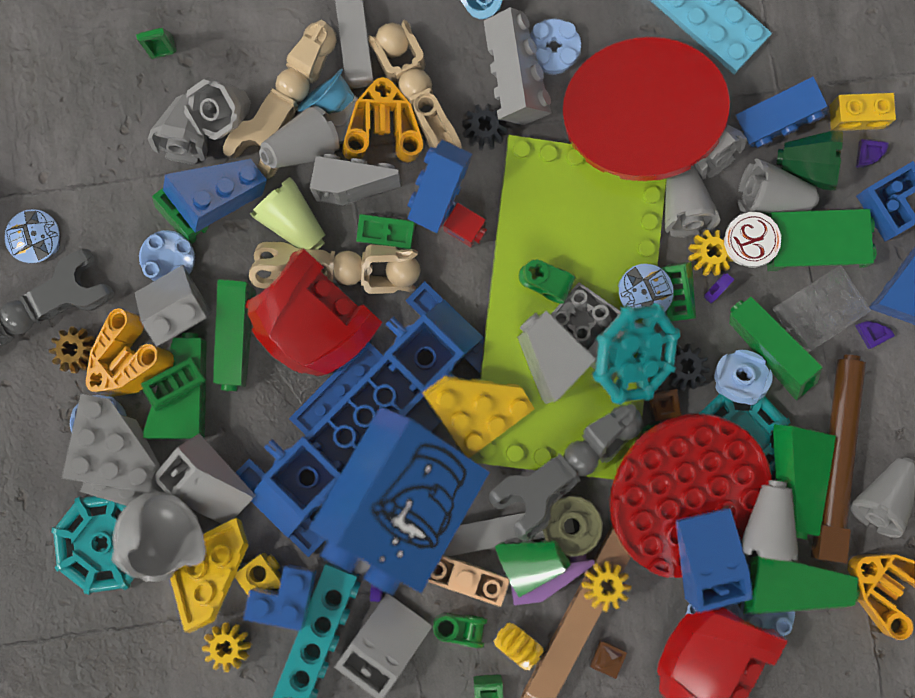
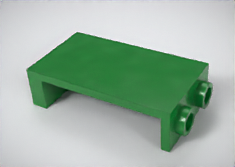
[767,209,877,271]

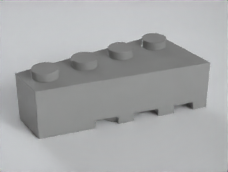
[484,7,552,125]

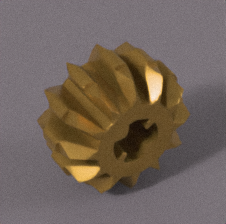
[48,326,96,374]

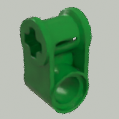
[518,259,575,304]
[433,613,488,648]

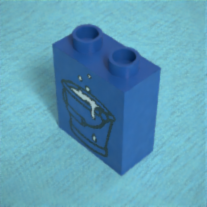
[309,407,490,596]

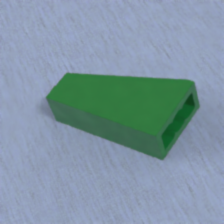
[213,280,256,392]
[729,297,823,401]
[143,333,207,439]
[773,424,836,539]
[743,555,860,615]

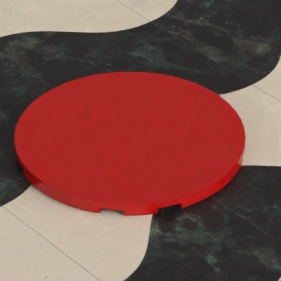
[563,37,730,181]
[610,414,772,578]

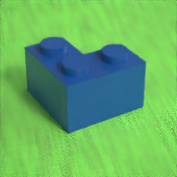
[856,161,915,241]
[243,564,317,631]

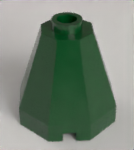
[776,131,843,191]

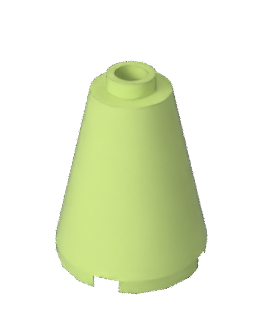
[250,177,325,250]

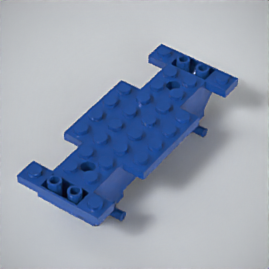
[235,281,484,557]

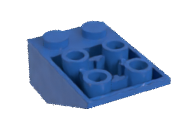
[676,508,752,612]

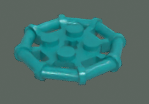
[593,303,681,405]
[699,394,791,475]
[51,496,134,595]

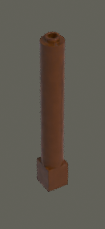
[811,355,866,563]

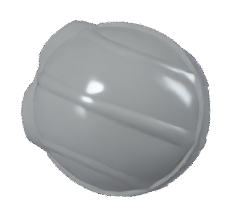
[111,492,206,582]

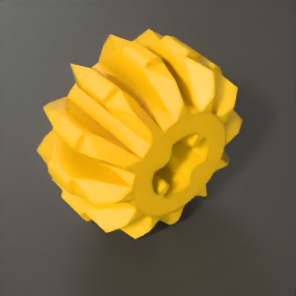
[688,230,733,276]
[581,561,631,611]
[202,622,251,672]
[494,623,544,670]

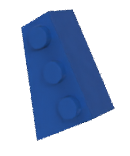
[736,76,828,148]
[407,139,473,233]
[163,159,267,233]
[868,247,915,325]

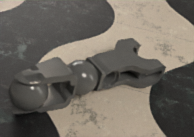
[0,249,114,346]
[489,404,643,541]

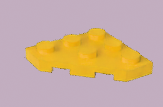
[423,376,535,458]
[170,518,248,633]

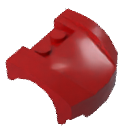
[245,248,383,376]
[657,607,788,698]

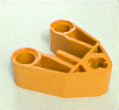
[342,77,423,163]
[86,308,174,397]
[848,553,915,640]

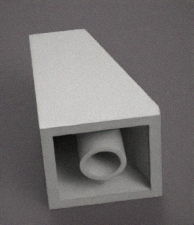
[135,265,212,346]
[517,311,596,404]

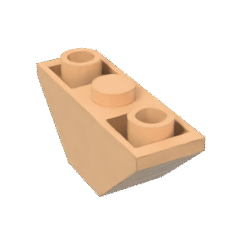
[428,555,509,607]

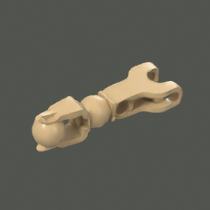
[223,20,337,179]
[368,20,462,149]
[249,242,421,294]

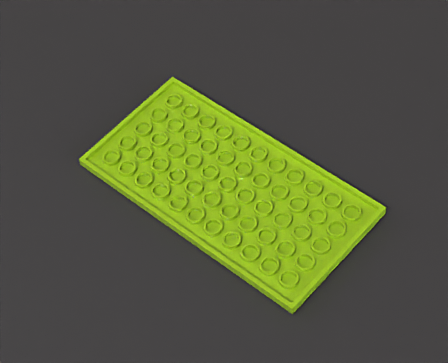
[470,135,666,480]

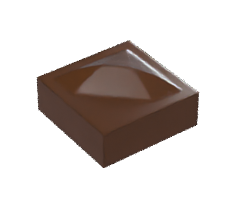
[649,388,681,421]
[589,640,627,679]

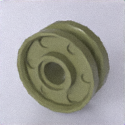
[543,496,602,557]

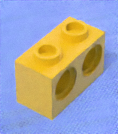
[829,93,896,131]
[235,553,282,595]

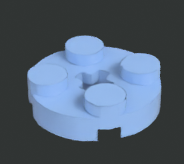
[530,19,581,74]
[714,350,773,405]

